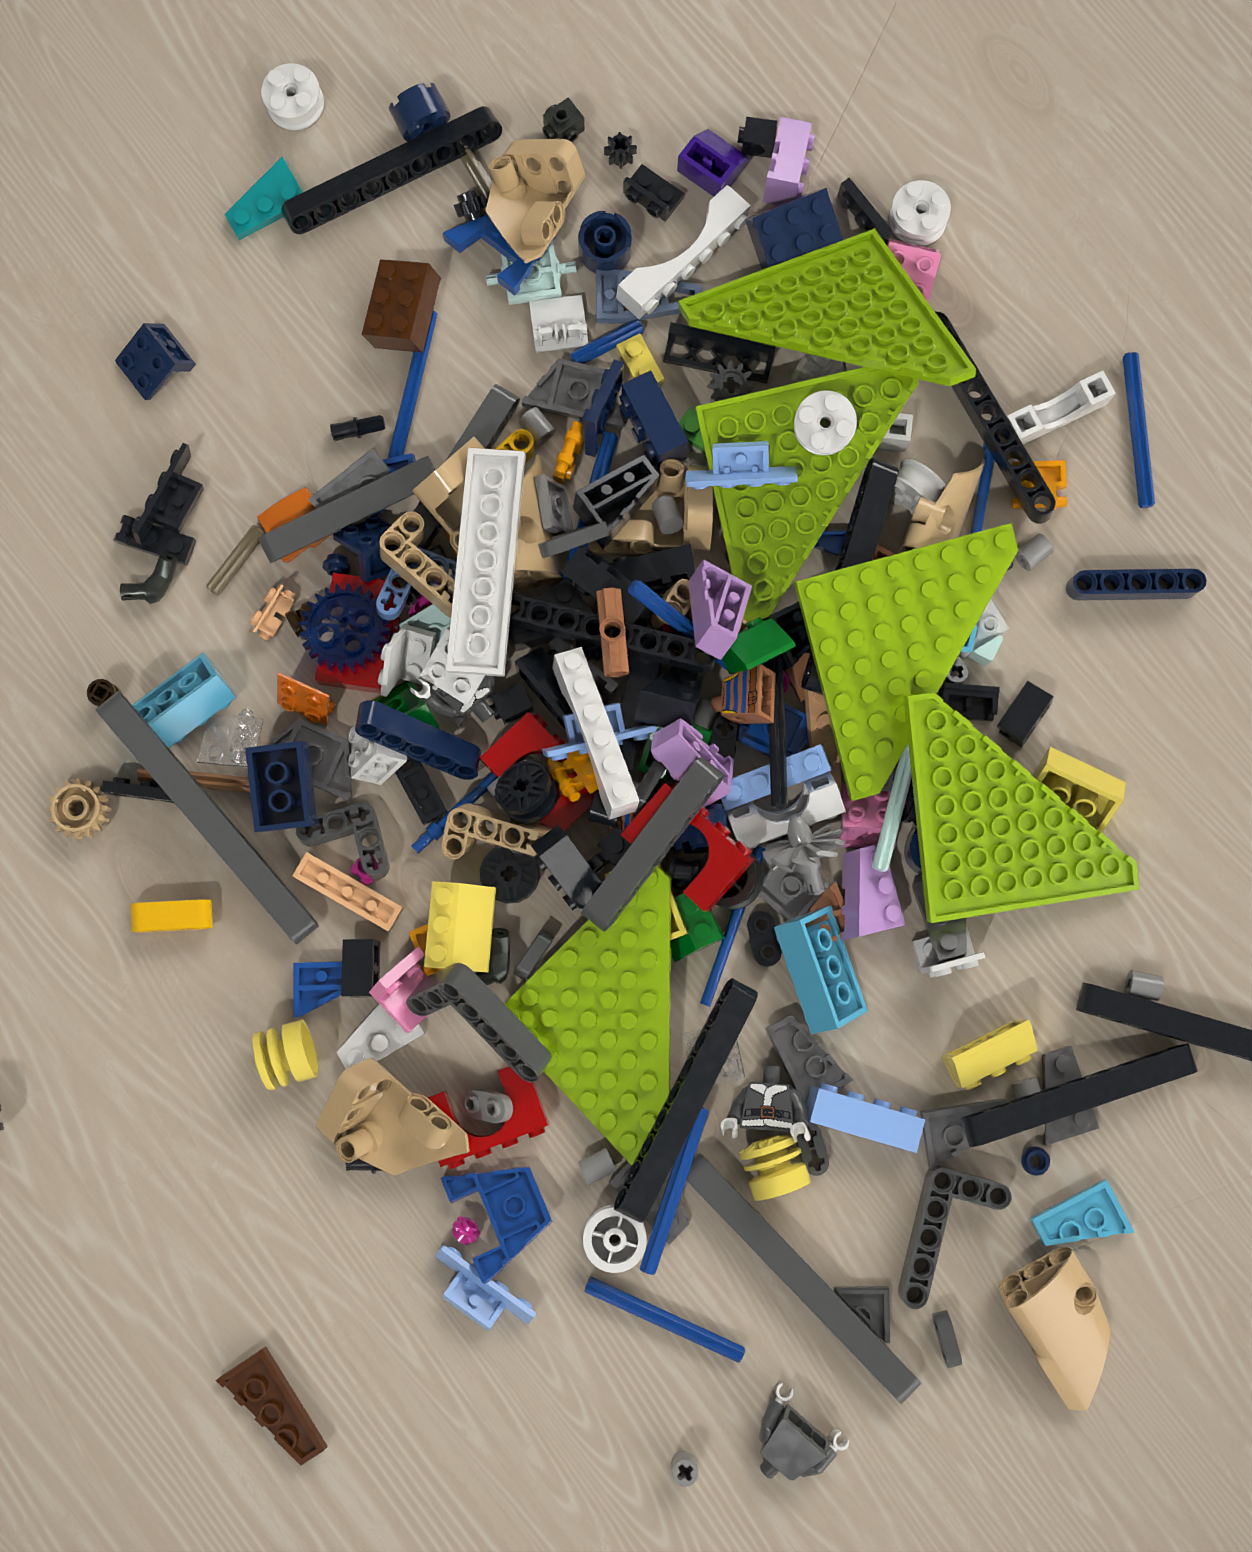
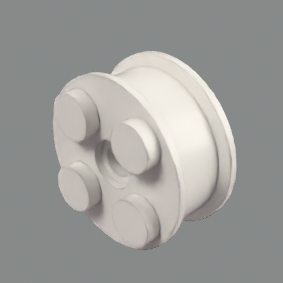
[261,63,324,131]
[889,180,951,246]
[794,391,857,455]
[891,458,946,514]
[583,1204,647,1273]

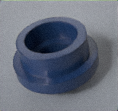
[322,554,350,576]
[1021,1146,1050,1176]

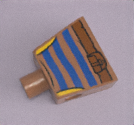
[711,664,775,724]

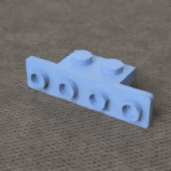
[685,441,798,489]
[542,703,657,761]
[435,1245,536,1331]

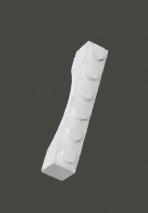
[616,185,751,319]
[553,647,639,820]

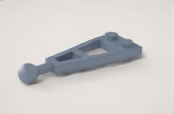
[596,269,703,324]

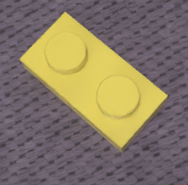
[616,333,664,385]

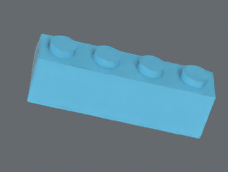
[133,653,236,748]
[774,905,868,1034]

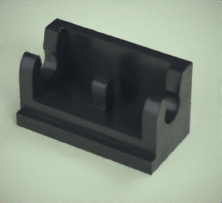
[997,681,1054,748]
[939,682,1000,721]
[341,939,380,998]

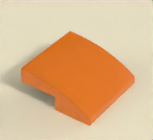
[257,487,332,563]

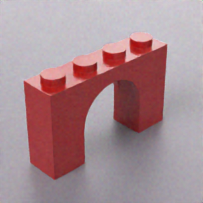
[315,573,401,693]
[480,712,596,832]
[620,783,754,912]
[427,1066,549,1170]

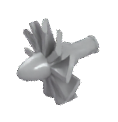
[762,815,845,895]

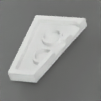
[337,1004,425,1069]

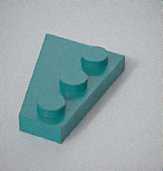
[225,156,303,240]

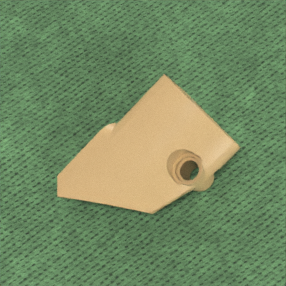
[486,139,585,263]
[513,454,563,590]
[588,459,713,555]
[896,459,986,554]
[316,1057,470,1176]
[998,1246,1111,1411]

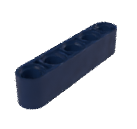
[1066,569,1207,601]
[355,700,481,780]

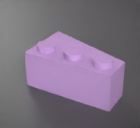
[763,117,815,205]
[688,559,752,660]
[651,718,734,807]
[841,845,905,941]

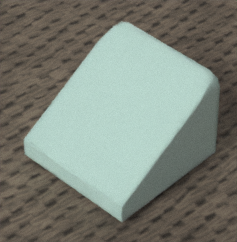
[968,635,1003,666]

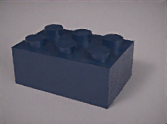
[745,188,843,270]
[619,370,688,471]
[245,741,318,832]

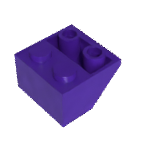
[677,129,751,197]

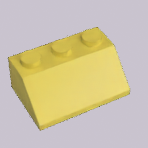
[1033,747,1126,832]
[424,881,496,973]
[941,1019,1038,1090]

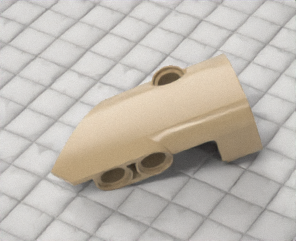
[412,436,485,553]

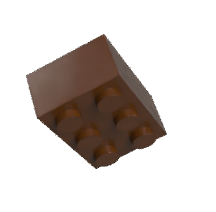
[361,259,441,353]

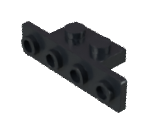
[132,443,204,544]

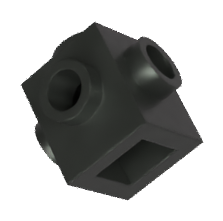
[542,97,585,142]

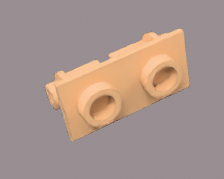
[249,584,295,642]

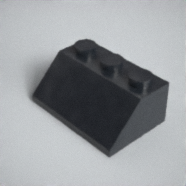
[515,647,573,731]

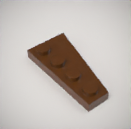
[215,1346,328,1466]

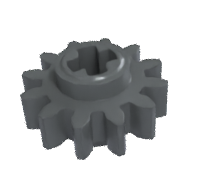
[707,361,755,400]

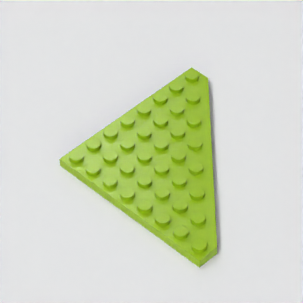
[678,229,976,387]
[695,367,919,622]
[794,523,1018,801]
[904,692,1140,923]
[505,865,671,1166]

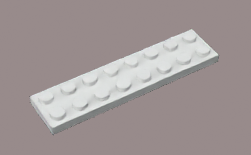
[446,448,526,677]

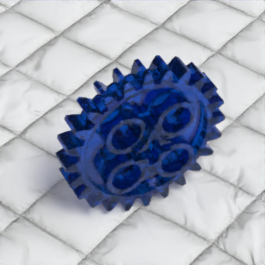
[299,583,391,673]

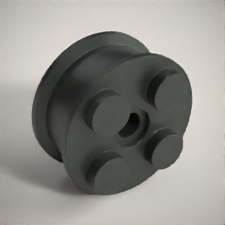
[697,851,764,909]

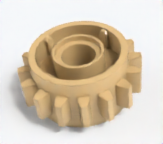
[47,778,112,840]

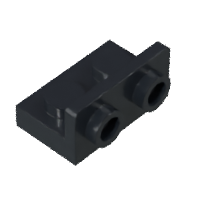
[623,164,684,222]

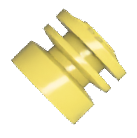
[252,1019,319,1091]
[739,1134,811,1201]

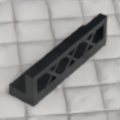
[663,322,776,384]

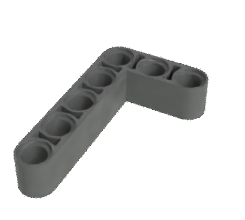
[406,963,551,1083]
[898,1166,1012,1309]

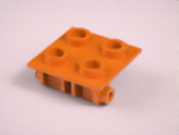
[277,672,336,726]

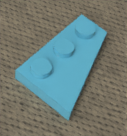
[1029,1179,1135,1246]

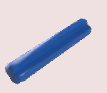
[570,319,644,364]

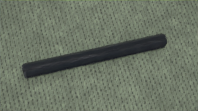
[767,654,788,809]

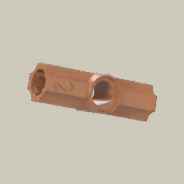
[596,588,629,677]

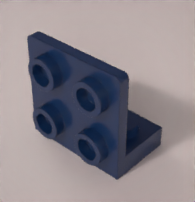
[115,323,196,400]
[333,517,410,583]

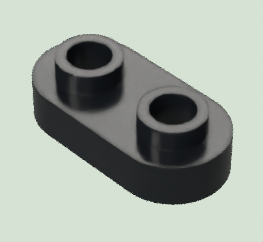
[747,911,782,967]

